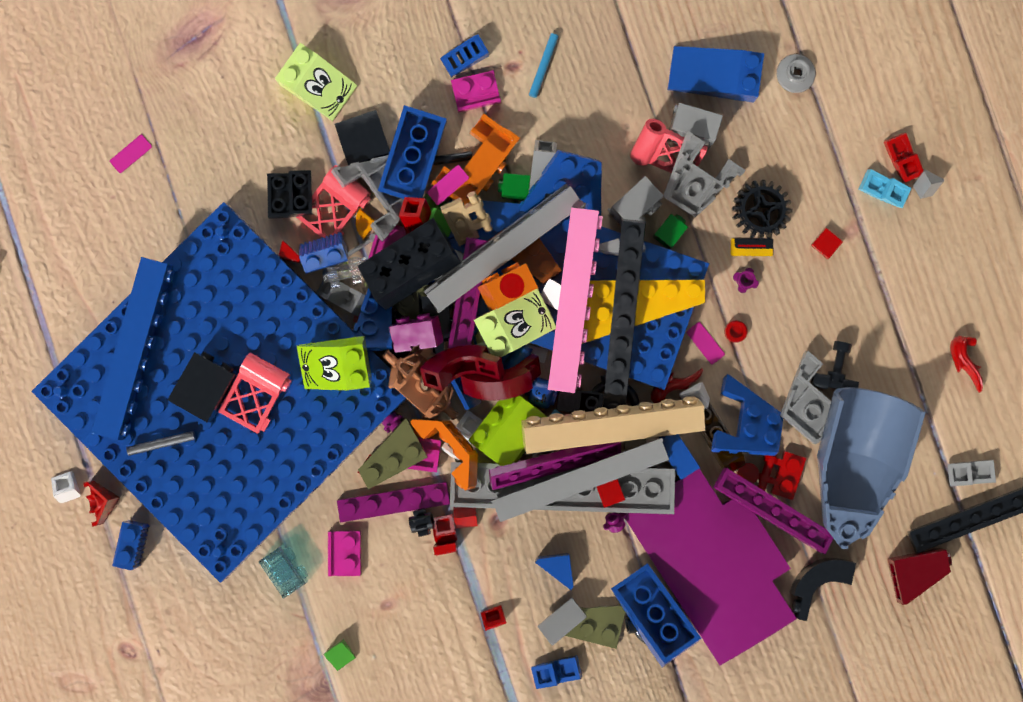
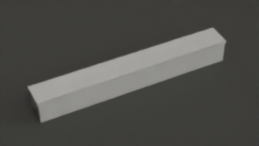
[423,184,584,313]
[491,438,669,522]

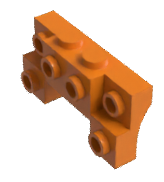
[431,113,520,205]

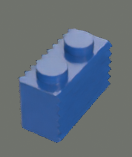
[299,232,348,273]
[112,520,150,570]

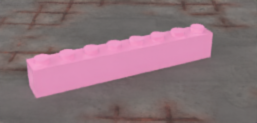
[548,207,603,393]

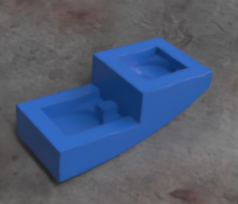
[531,655,582,689]

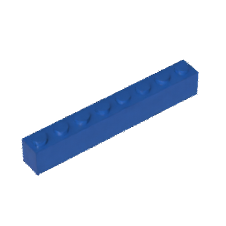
[91,257,174,440]

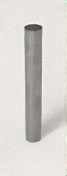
[126,431,196,456]

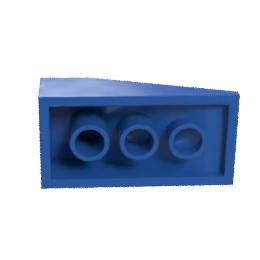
[667,46,764,103]
[378,105,447,199]
[611,563,701,668]

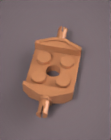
[382,349,459,420]

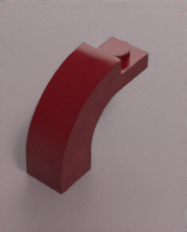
[420,345,505,391]
[461,354,541,401]

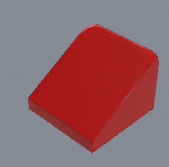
[279,241,302,264]
[433,514,458,544]

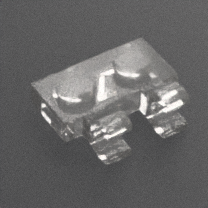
[323,257,367,289]

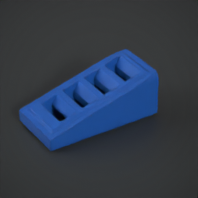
[440,34,489,78]

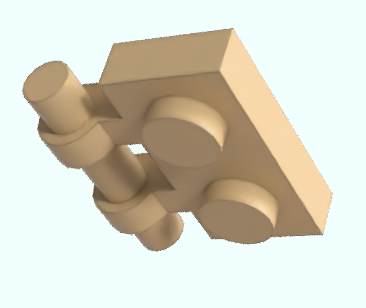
[440,191,493,246]

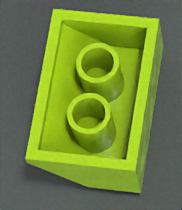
[468,396,547,466]

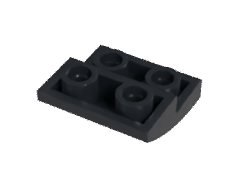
[335,110,390,166]
[267,170,312,219]

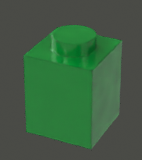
[498,173,530,200]
[653,214,688,250]

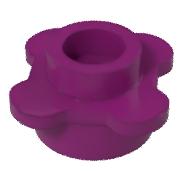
[733,268,759,293]
[382,412,404,433]
[603,512,626,533]

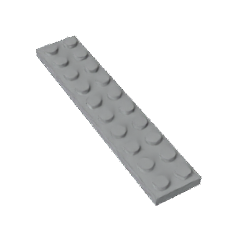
[450,462,675,514]

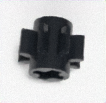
[409,508,435,537]

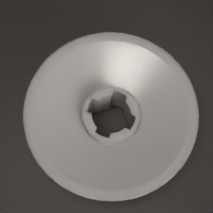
[776,54,816,93]

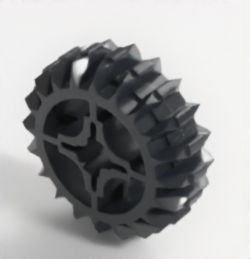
[732,180,792,240]

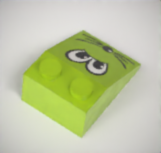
[297,336,372,390]

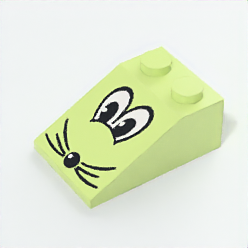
[275,43,358,122]
[474,288,556,357]

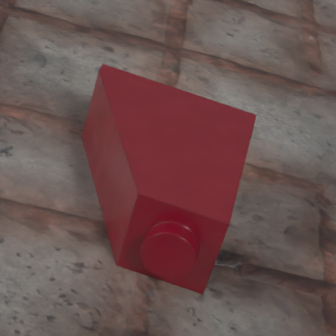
[888,548,952,605]

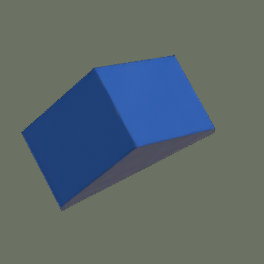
[535,553,574,590]

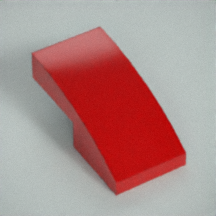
[884,133,923,183]

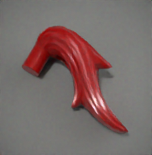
[950,336,983,393]
[651,368,703,403]

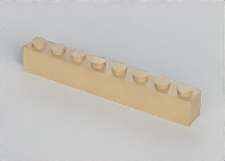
[521,396,705,454]

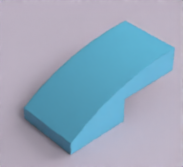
[858,169,911,208]

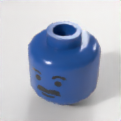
[525,377,559,409]

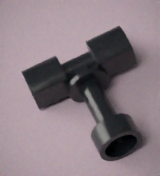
[811,341,859,389]

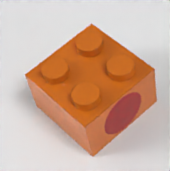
[477,262,538,311]

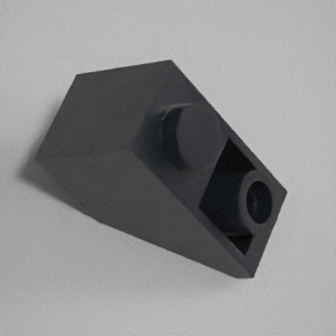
[556,390,604,412]

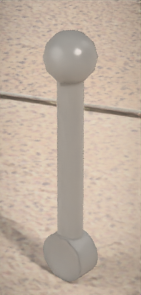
[342,233,376,263]

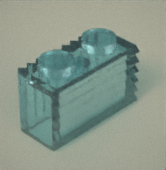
[258,545,309,599]

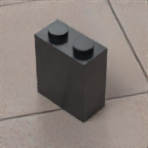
[167,351,237,422]

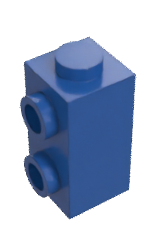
[659,434,700,480]

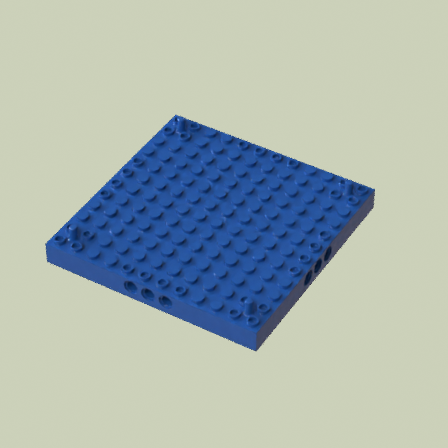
[31,202,406,583]

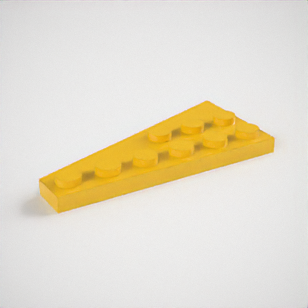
[581,280,705,344]

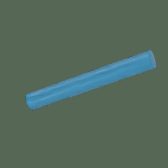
[529,33,559,98]

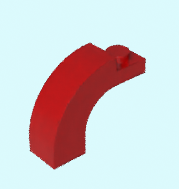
[399,197,431,235]

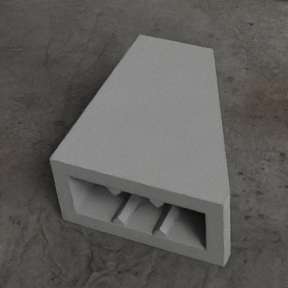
[529,140,557,200]

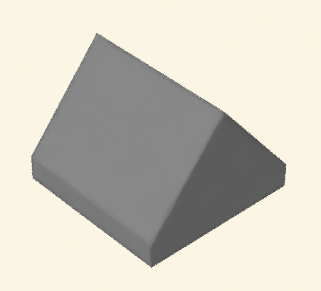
[913,169,944,199]

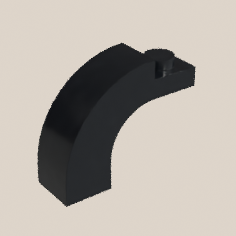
[790,558,856,621]

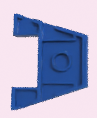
[518,150,602,216]
[711,374,783,456]

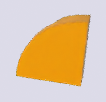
[356,209,375,240]

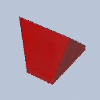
[83,481,120,527]

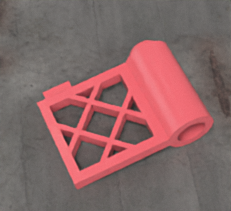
[630,119,708,173]
[296,165,372,238]
[218,353,292,434]

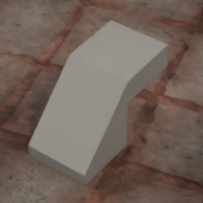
[316,274,366,316]

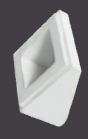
[541,278,561,310]
[679,382,710,409]
[51,471,81,503]

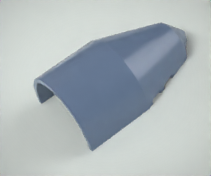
[817,387,926,549]

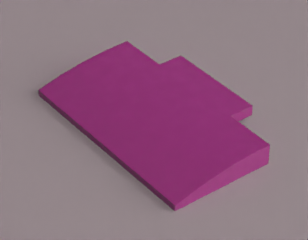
[625,469,797,665]

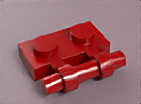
[757,451,806,500]

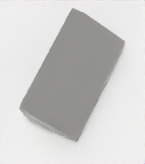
[537,598,587,646]

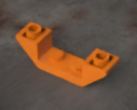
[410,418,478,491]

